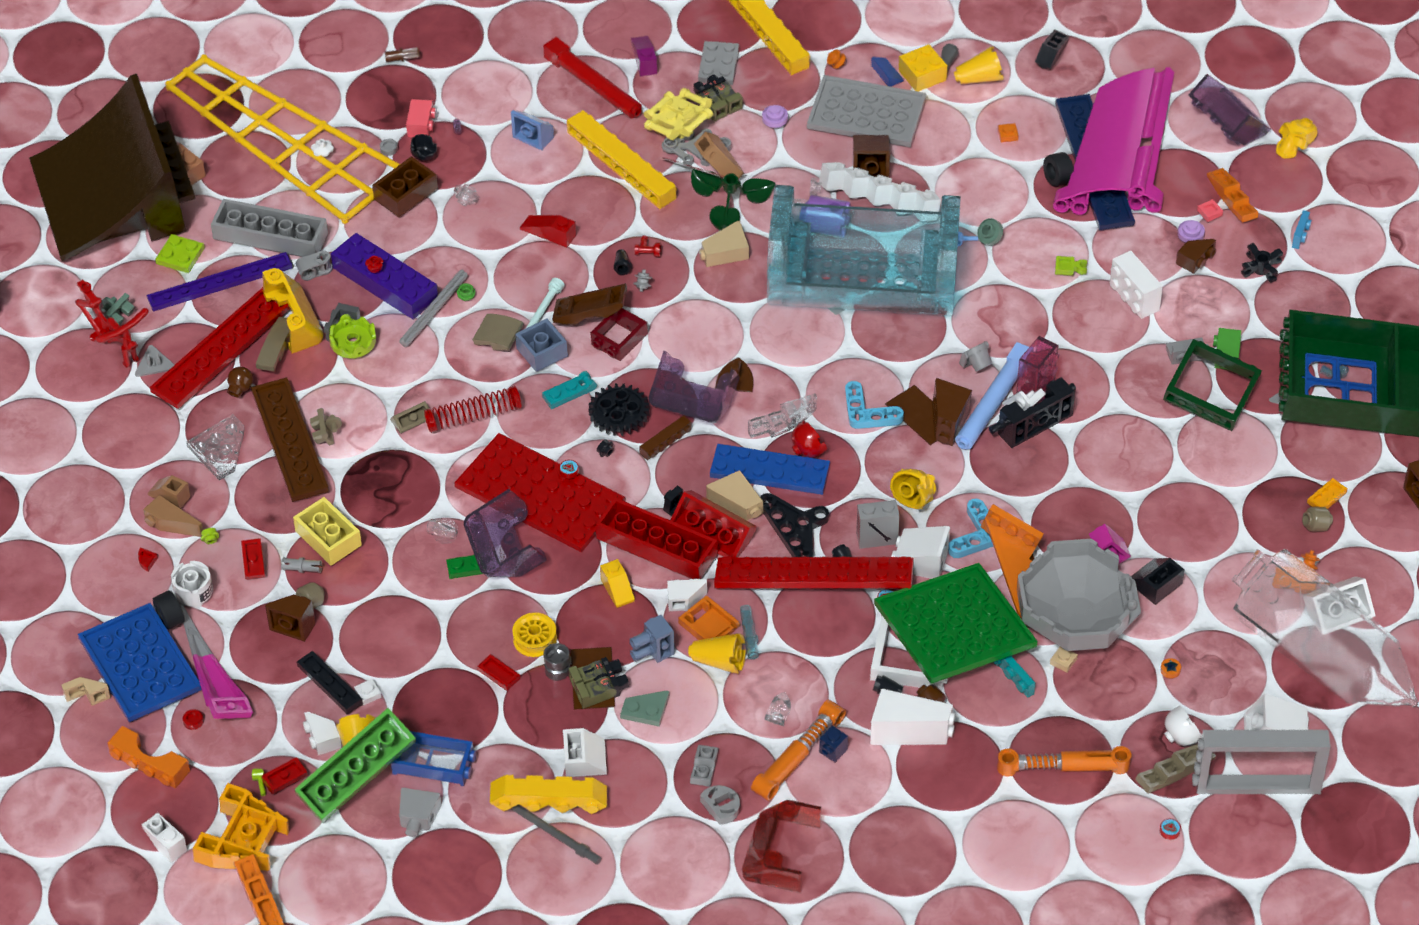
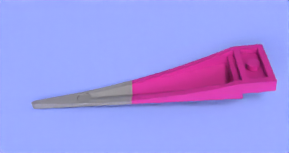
[181,605,253,719]

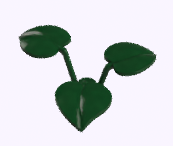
[691,169,775,231]

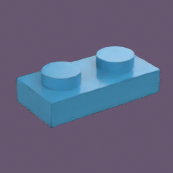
[1292,210,1312,249]

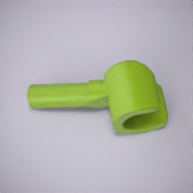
[252,768,266,796]

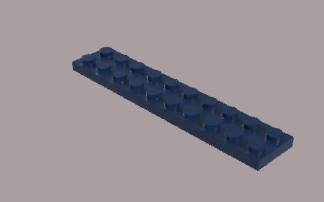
[1055,94,1135,230]

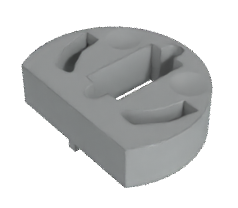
[700,785,740,825]

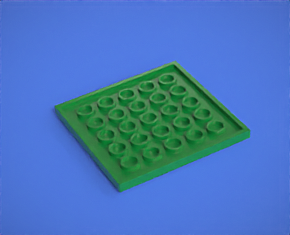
[874,563,1038,684]

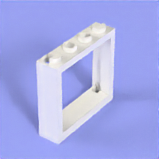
[870,616,948,691]

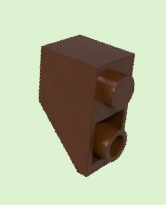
[1176,239,1216,274]

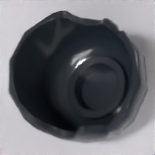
[410,134,437,161]

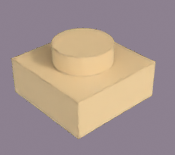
[1050,647,1078,672]

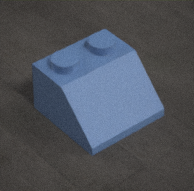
[511,110,554,151]

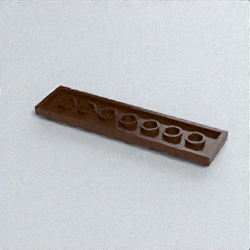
[251,377,329,502]

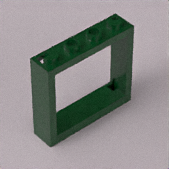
[1163,339,1262,431]

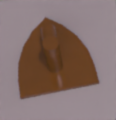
[715,357,753,392]

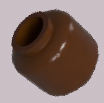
[916,684,946,703]

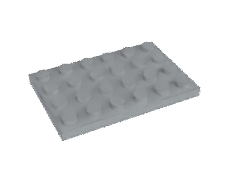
[807,75,926,147]

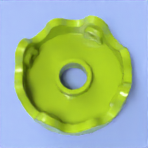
[329,314,376,358]

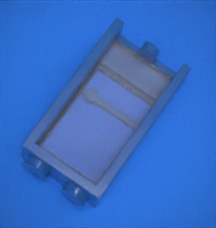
[391,731,476,786]

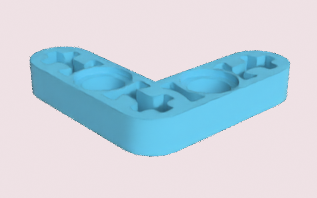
[845,381,904,429]
[948,498,993,558]

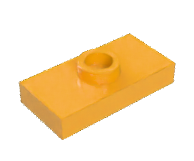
[1307,478,1348,509]

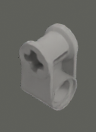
[296,251,333,281]

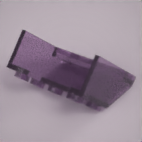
[1188,74,1271,146]
[649,351,740,424]
[464,489,547,577]

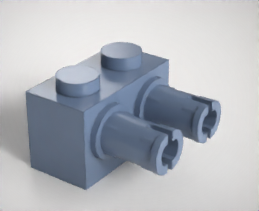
[629,615,674,663]

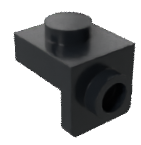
[663,485,683,516]

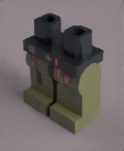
[693,74,743,122]
[568,657,629,709]

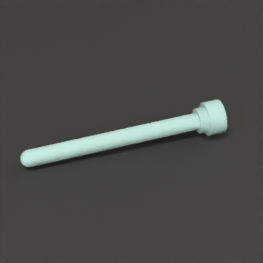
[526,278,565,328]

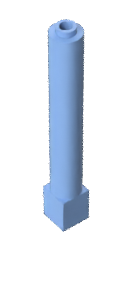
[955,342,1034,449]

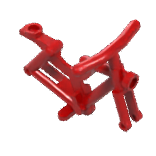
[75,279,149,368]

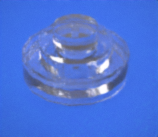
[454,184,480,206]

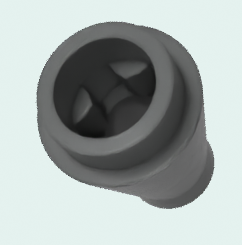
[941,44,959,70]

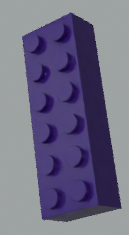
[331,233,438,320]

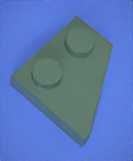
[620,691,669,727]

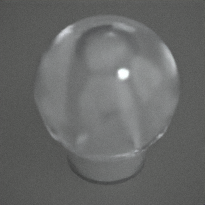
[427,518,459,544]

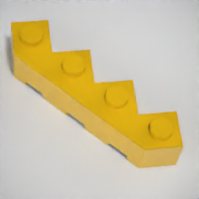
[490,775,607,814]

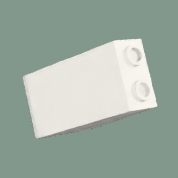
[870,689,956,745]

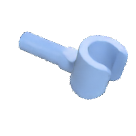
[952,232,978,246]

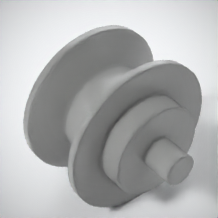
[633,269,653,292]

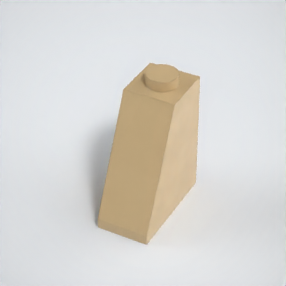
[699,221,749,267]
[706,470,763,521]

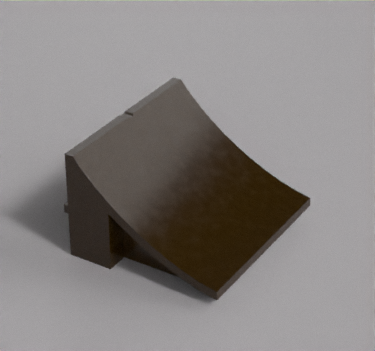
[29,74,196,262]

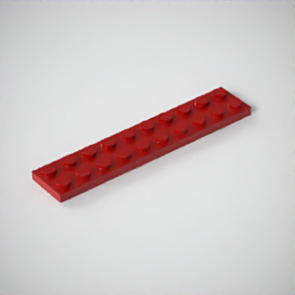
[149,287,290,409]
[714,556,914,588]

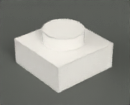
[354,679,382,706]

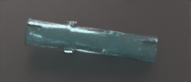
[740,605,759,659]

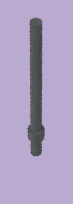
[510,804,601,864]

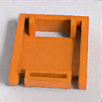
[678,595,740,640]

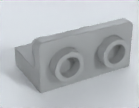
[1166,337,1209,365]

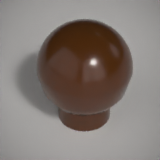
[227,367,253,398]

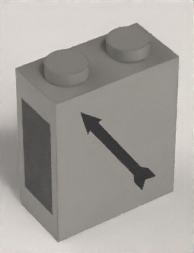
[856,500,899,549]

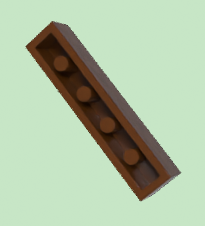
[639,415,692,461]

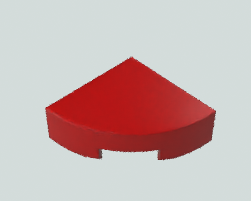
[138,547,158,572]

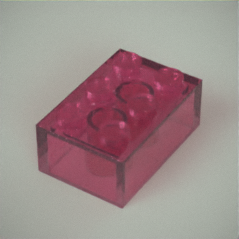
[1016,336,1059,406]

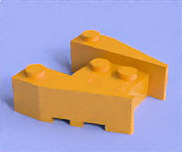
[193,783,289,871]

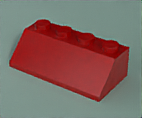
[670,490,757,557]

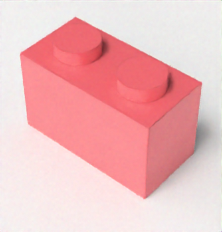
[406,99,436,137]

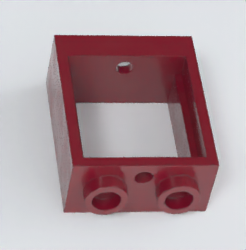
[590,308,648,361]

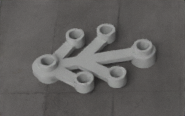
[662,129,731,166]

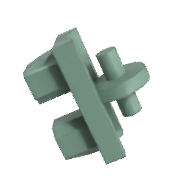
[101,293,135,325]

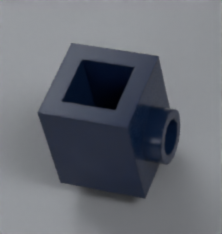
[819,726,848,763]

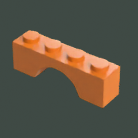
[108,726,190,789]

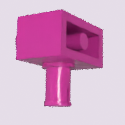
[1089,524,1131,565]

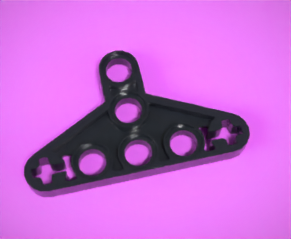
[760,493,829,557]

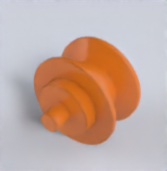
[827,49,846,69]
[1299,550,1320,572]

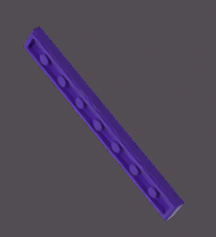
[147,252,293,312]

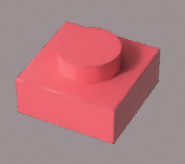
[1197,199,1223,222]

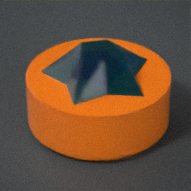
[1160,658,1181,679]

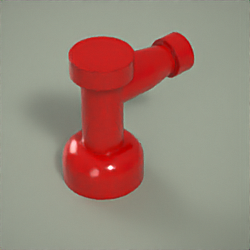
[635,235,662,257]

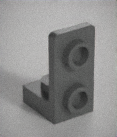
[324,303,360,341]

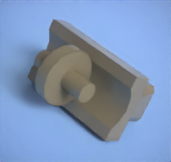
[310,408,342,446]

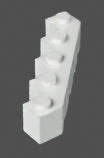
[819,162,941,221]

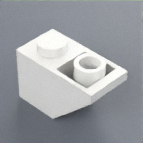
[667,579,707,612]
[303,712,342,756]
[142,813,187,863]

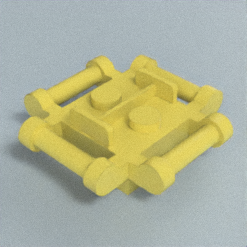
[644,88,713,140]

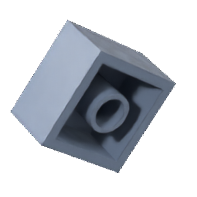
[515,318,568,372]

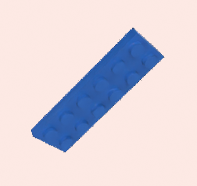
[710,444,830,495]

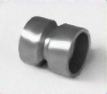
[543,643,570,681]

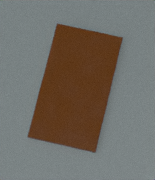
[885,385,937,445]
[571,647,615,710]

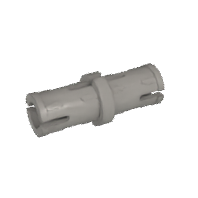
[281,557,322,573]

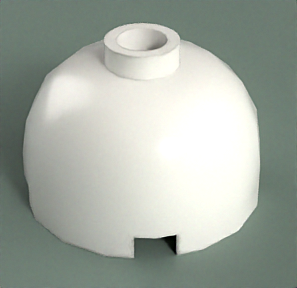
[1164,705,1202,747]

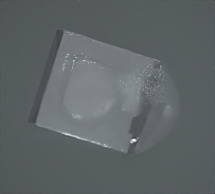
[764,692,791,726]

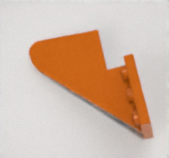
[980,504,1044,618]

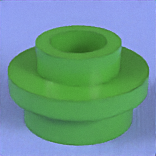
[457,283,475,301]

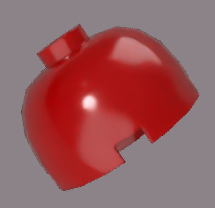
[791,420,828,458]

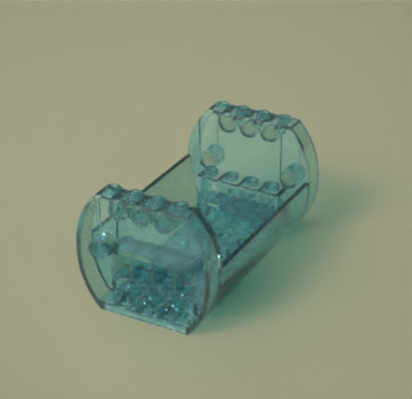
[767,185,961,316]

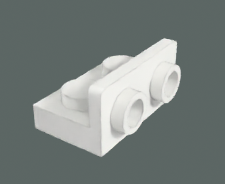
[1002,389,1045,411]

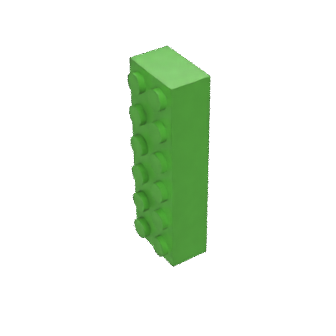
[294,708,415,824]

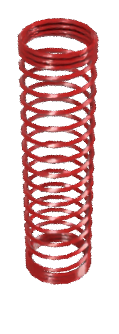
[424,386,522,433]

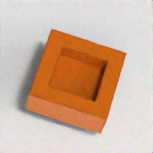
[998,123,1018,142]

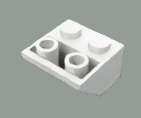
[563,728,607,777]

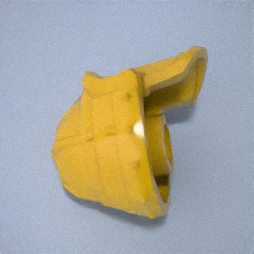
[890,469,936,509]

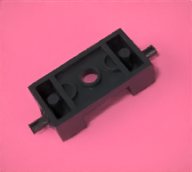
[989,377,1076,448]

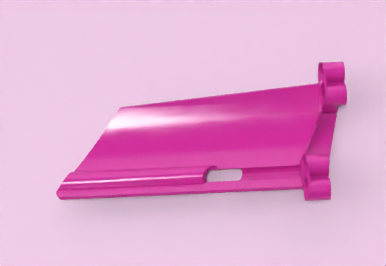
[1053,67,1174,215]

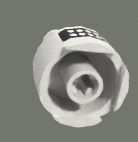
[171,561,213,608]

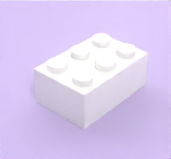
[1109,251,1163,319]

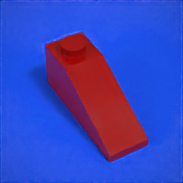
[520,215,576,248]

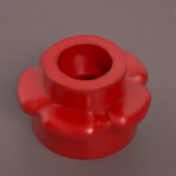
[365,256,383,273]

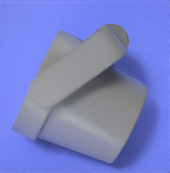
[959,341,992,372]

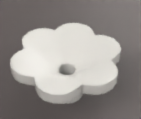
[311,139,334,157]

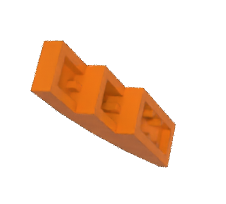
[1207,168,1258,223]
[233,854,284,925]

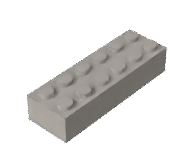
[211,198,328,257]

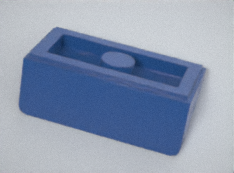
[871,57,904,87]

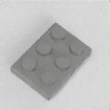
[698,41,739,85]

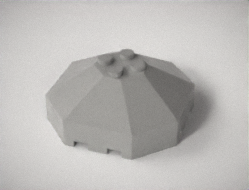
[1017,539,1141,651]

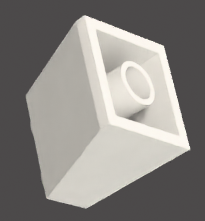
[891,526,950,579]
[1244,693,1309,730]

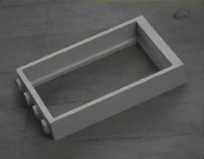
[1192,730,1330,794]

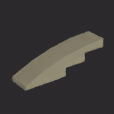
[256,317,290,372]
[1135,744,1216,794]

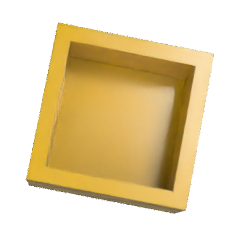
[899,44,947,92]

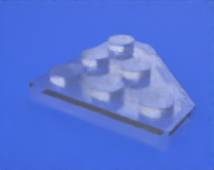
[186,414,245,481]

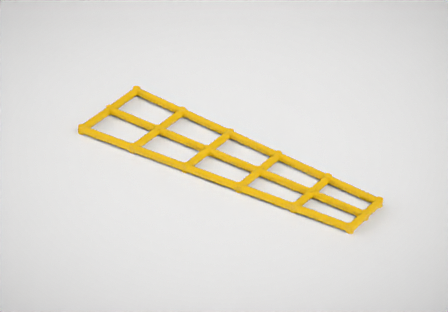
[165,54,400,224]

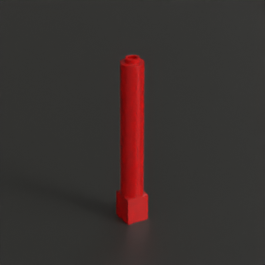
[543,37,642,118]

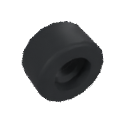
[1043,152,1074,187]
[153,590,185,629]

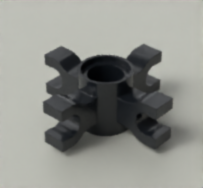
[1241,243,1283,283]

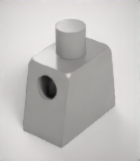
[399,788,441,837]

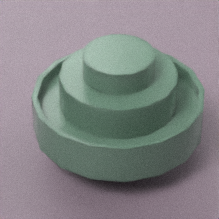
[977,218,1003,245]

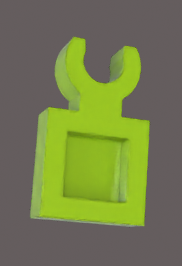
[1055,256,1087,275]

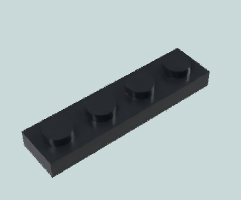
[297,651,363,714]

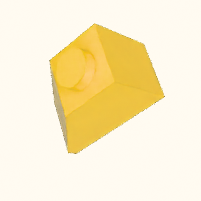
[600,559,635,608]

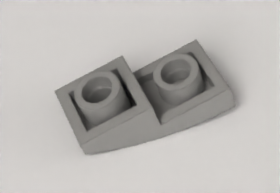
[690,745,718,787]

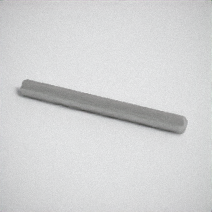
[399,270,468,347]

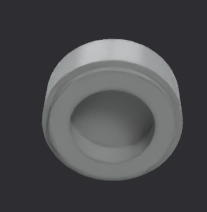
[380,139,398,156]

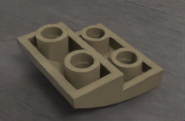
[472,314,523,350]

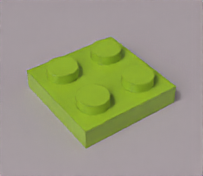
[155,234,205,273]

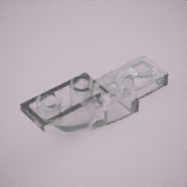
[748,393,817,438]

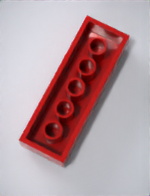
[596,497,718,579]

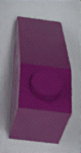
[631,36,657,77]

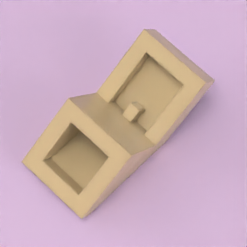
[61,677,110,706]

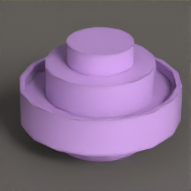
[762,105,788,128]
[1178,220,1205,243]

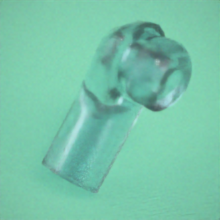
[1319,365,1349,379]

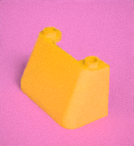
[262,268,323,354]

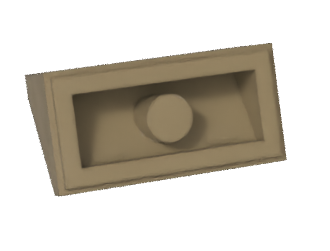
[390,401,429,434]

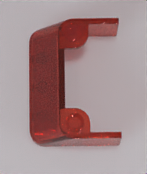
[742,800,822,893]

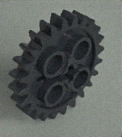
[588,383,650,436]

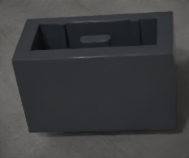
[1131,558,1185,605]

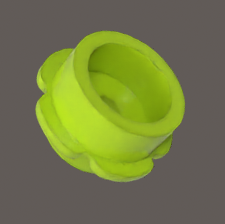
[200,528,219,544]

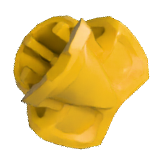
[1275,118,1318,159]

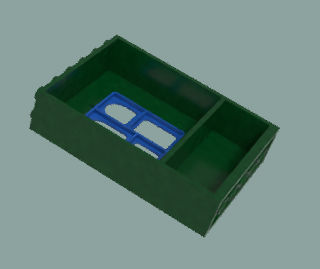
[1278,310,1419,437]

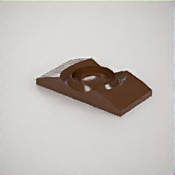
[552,283,627,325]

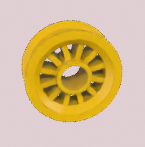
[512,613,557,657]

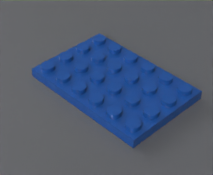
[78,603,202,722]

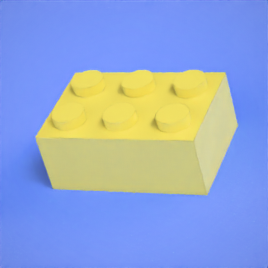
[293,497,362,566]

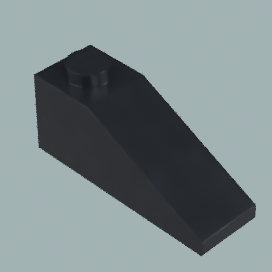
[1035,29,1070,69]

